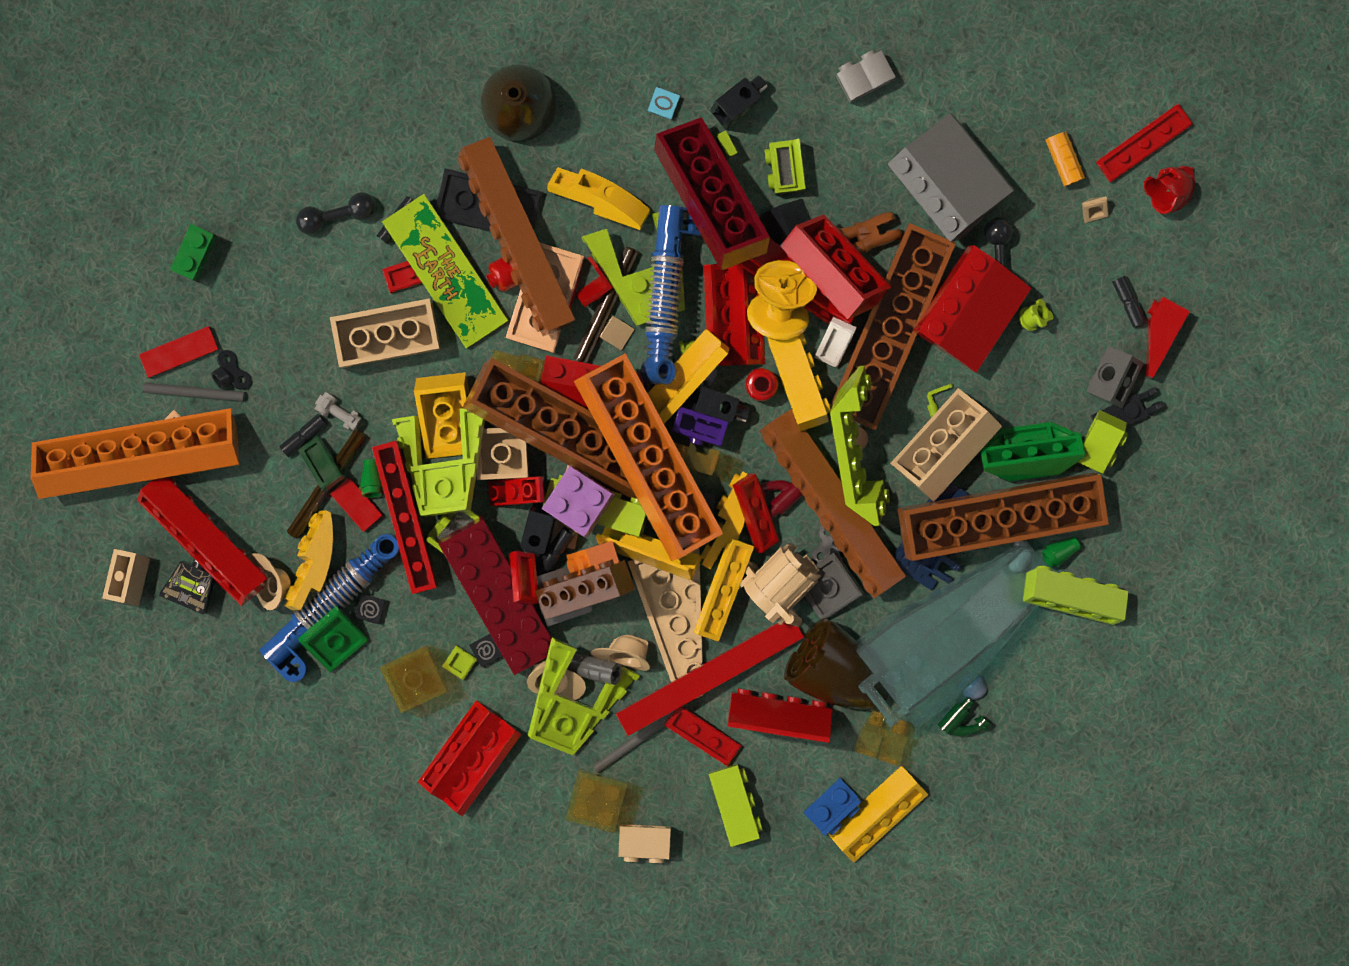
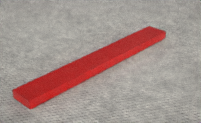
[615,621,804,736]

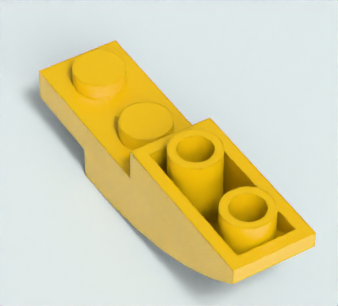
[547,167,650,230]
[701,471,747,569]
[284,510,333,610]

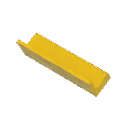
[647,329,729,424]
[596,527,701,581]
[693,537,754,642]
[828,766,928,863]

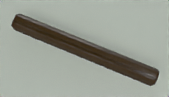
[574,247,638,363]
[287,430,366,539]

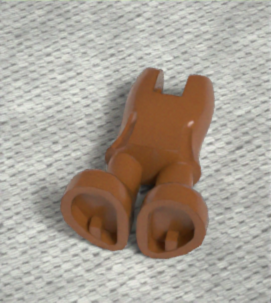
[836,212,902,253]

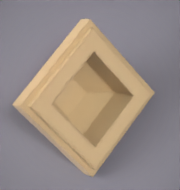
[1082,196,1109,223]

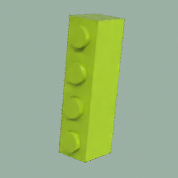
[542,475,648,537]
[1023,566,1129,625]

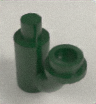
[938,697,992,736]

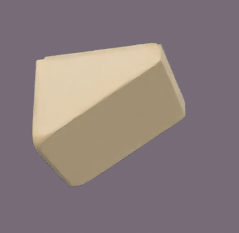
[600,316,634,351]

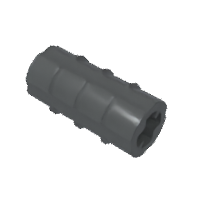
[567,653,622,685]

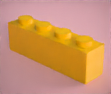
[767,333,831,431]

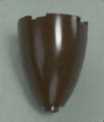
[481,65,557,142]
[784,618,888,709]

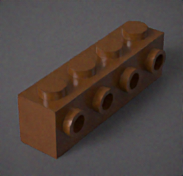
[535,559,635,620]

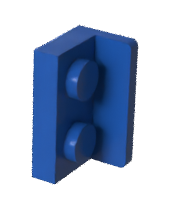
[803,778,861,836]

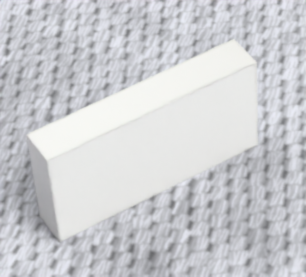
[814,317,856,368]

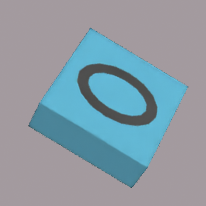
[648,87,680,120]

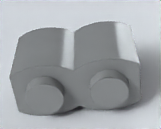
[836,50,896,103]

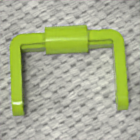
[927,383,953,418]

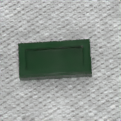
[298,436,345,492]

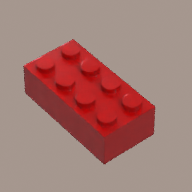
[781,214,891,319]

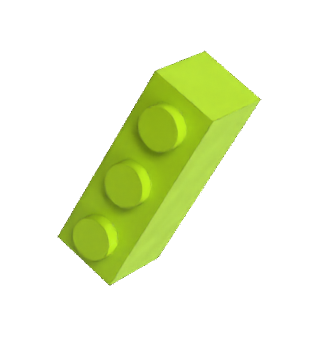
[709,763,763,847]

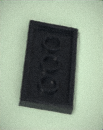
[435,168,543,231]

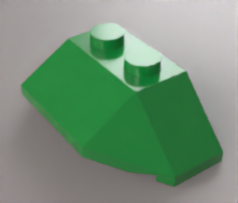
[980,422,1085,481]

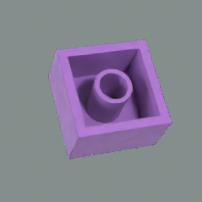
[542,466,616,537]

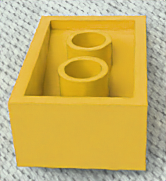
[414,372,470,459]

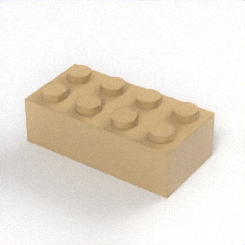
[330,298,441,368]
[890,388,1002,502]

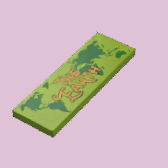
[382,194,508,348]

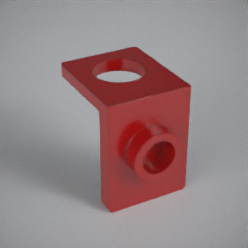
[575,256,612,307]

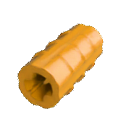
[1045,131,1085,187]

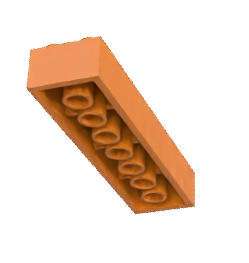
[574,353,723,561]
[31,408,239,499]

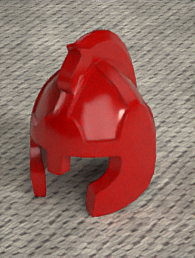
[1144,166,1195,214]

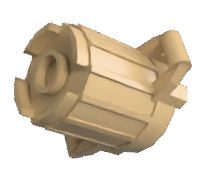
[740,543,821,627]

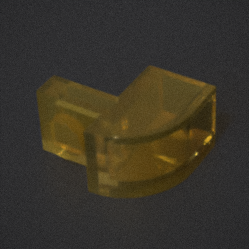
[492,350,545,383]

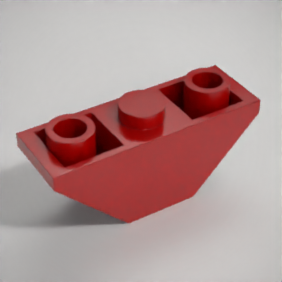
[488,476,545,506]

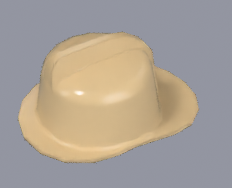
[248,553,291,610]
[591,635,650,671]
[527,659,586,700]

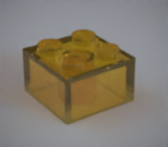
[379,645,449,713]
[565,768,628,833]

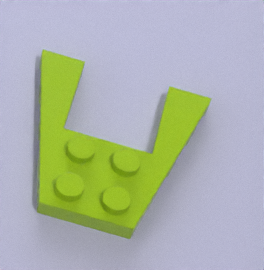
[581,212,685,326]
[392,408,485,517]
[528,637,640,755]

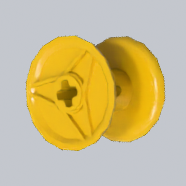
[747,260,817,340]

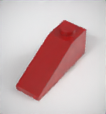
[1146,297,1190,379]

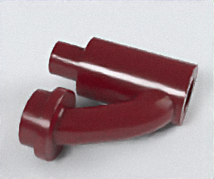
[760,480,803,519]

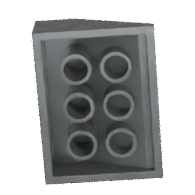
[888,113,1015,242]

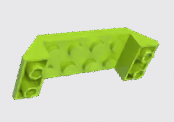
[830,365,890,526]

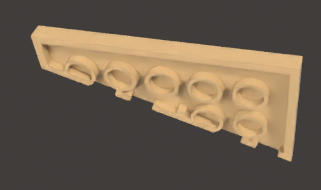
[628,548,703,699]

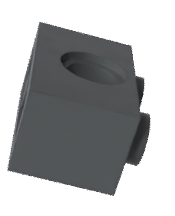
[1087,346,1144,409]

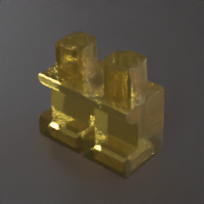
[675,443,721,476]
[853,710,908,767]

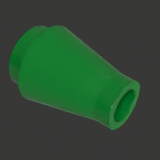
[359,459,383,498]
[1041,536,1081,568]

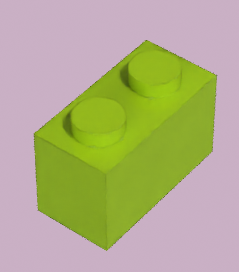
[1078,410,1128,474]

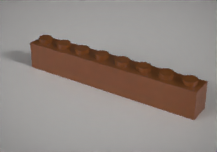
[458,137,575,337]
[760,409,906,598]

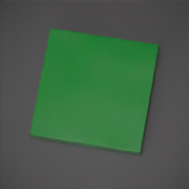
[298,606,368,673]

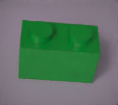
[170,224,218,282]

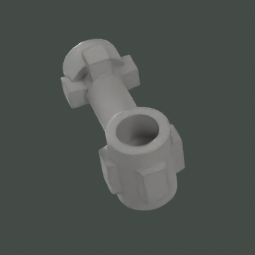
[314,392,362,431]

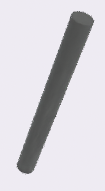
[143,383,245,402]
[592,711,673,773]

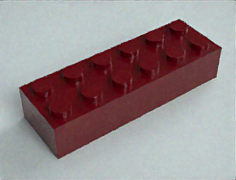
[654,117,770,270]
[438,516,552,675]

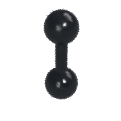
[296,192,376,235]
[984,217,1013,268]

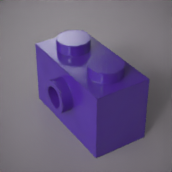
[672,407,728,447]

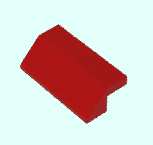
[704,264,765,366]
[418,700,522,816]

